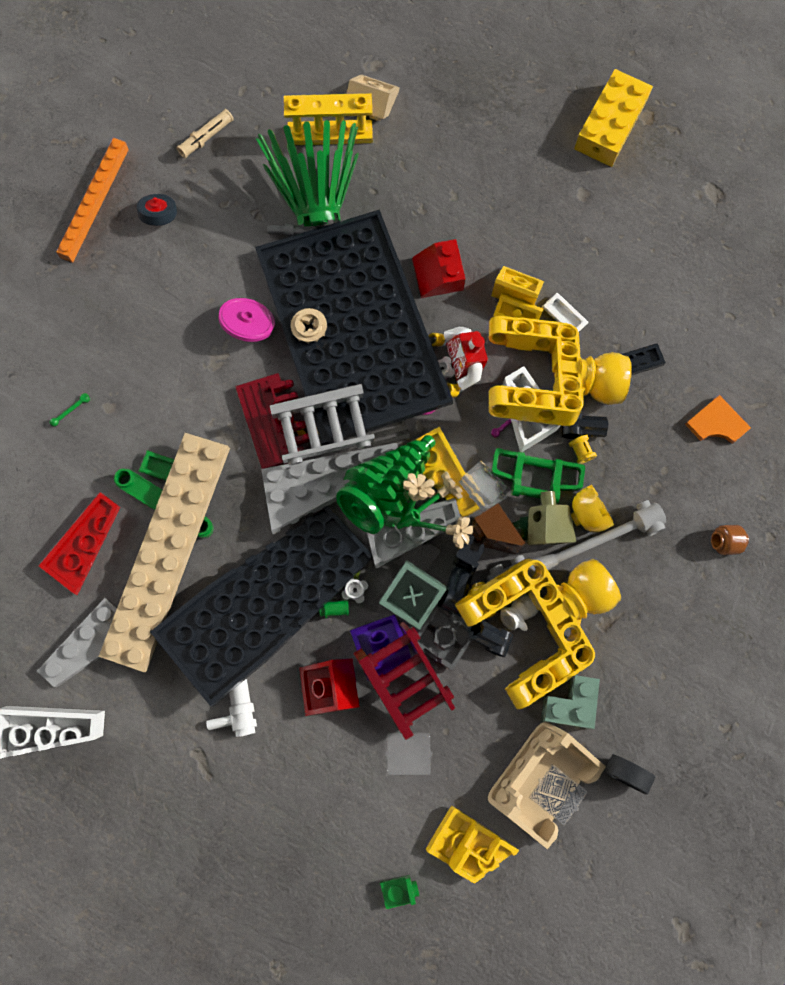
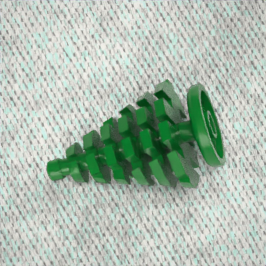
[336,435,436,534]

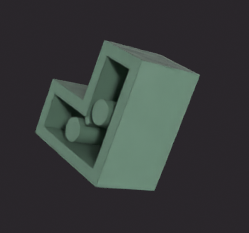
[541,675,600,729]

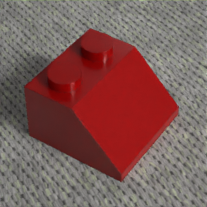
[412,239,466,298]
[299,658,360,716]

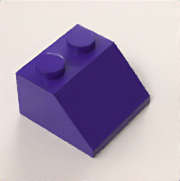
[350,614,411,681]

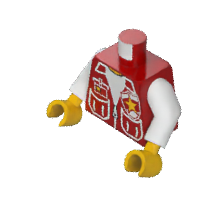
[428,327,488,398]

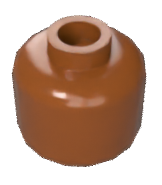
[711,525,749,555]

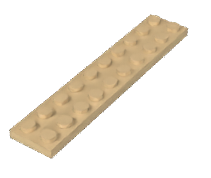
[98,433,230,672]

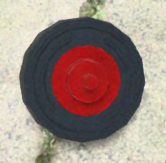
[136,194,177,226]

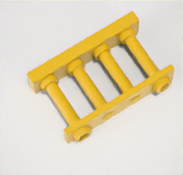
[284,93,373,145]

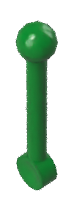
[49,393,90,427]

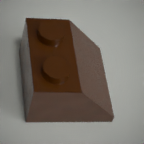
[471,503,525,554]

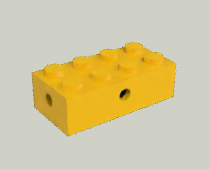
[574,69,653,167]

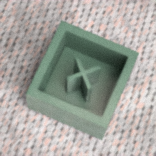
[379,560,446,630]

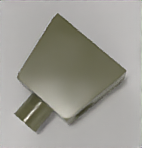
[528,491,576,545]

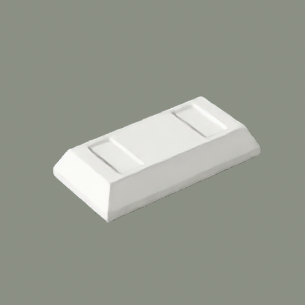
[542,293,589,332]

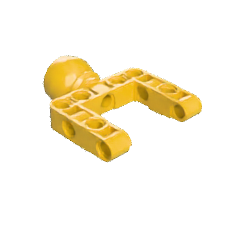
[489,316,631,426]
[455,559,621,709]

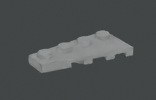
[367,498,460,568]
[37,598,117,688]

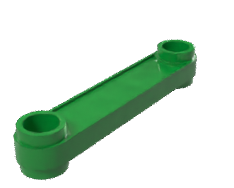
[114,469,214,539]

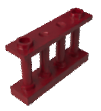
[353,622,455,740]

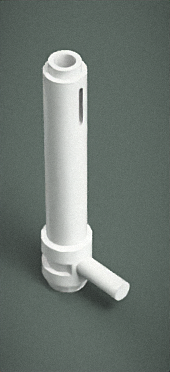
[207,679,257,737]

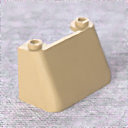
[488,722,606,849]

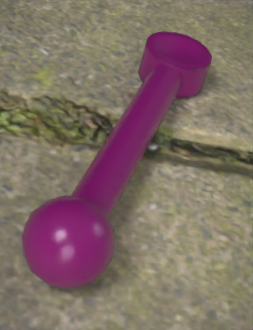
[491,419,512,438]

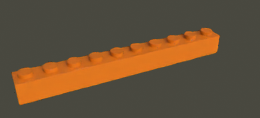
[56,138,129,263]

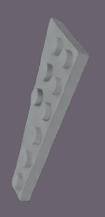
[261,443,398,534]

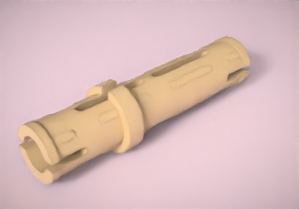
[177,109,234,158]

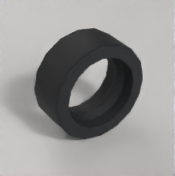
[604,754,656,795]

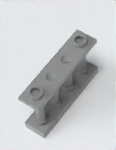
[270,384,375,465]

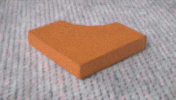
[685,395,751,444]

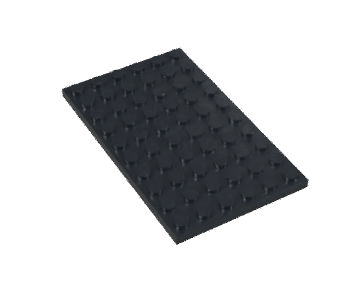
[255,209,453,446]

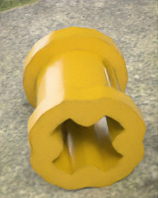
[569,435,597,464]

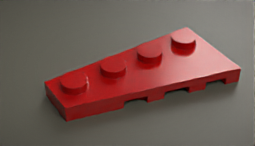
[39,492,121,595]

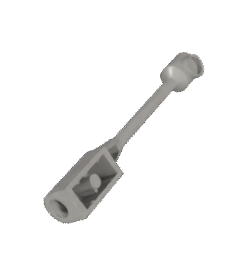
[487,500,666,582]

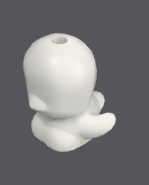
[500,594,538,631]

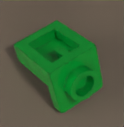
[380,875,419,909]

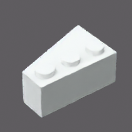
[502,366,561,452]

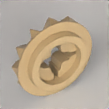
[291,308,327,344]

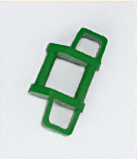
[491,448,585,504]

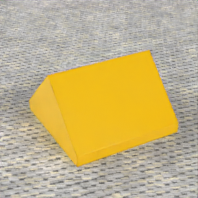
[491,266,544,305]

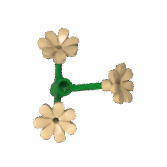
[395,471,473,549]

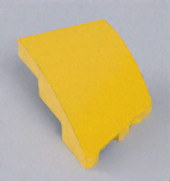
[425,805,519,884]

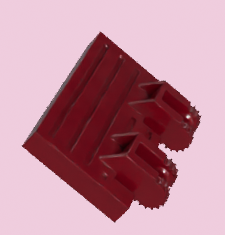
[235,373,310,469]

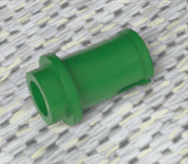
[320,600,349,619]

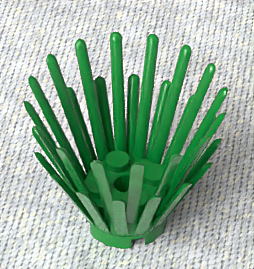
[256,120,359,227]

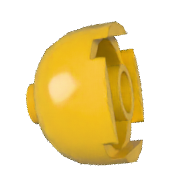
[571,484,614,532]

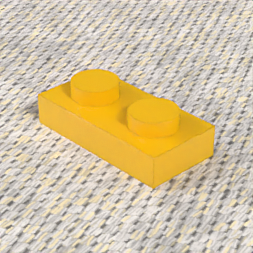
[493,293,543,320]

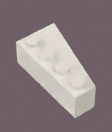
[0,706,105,759]

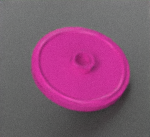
[218,298,275,342]

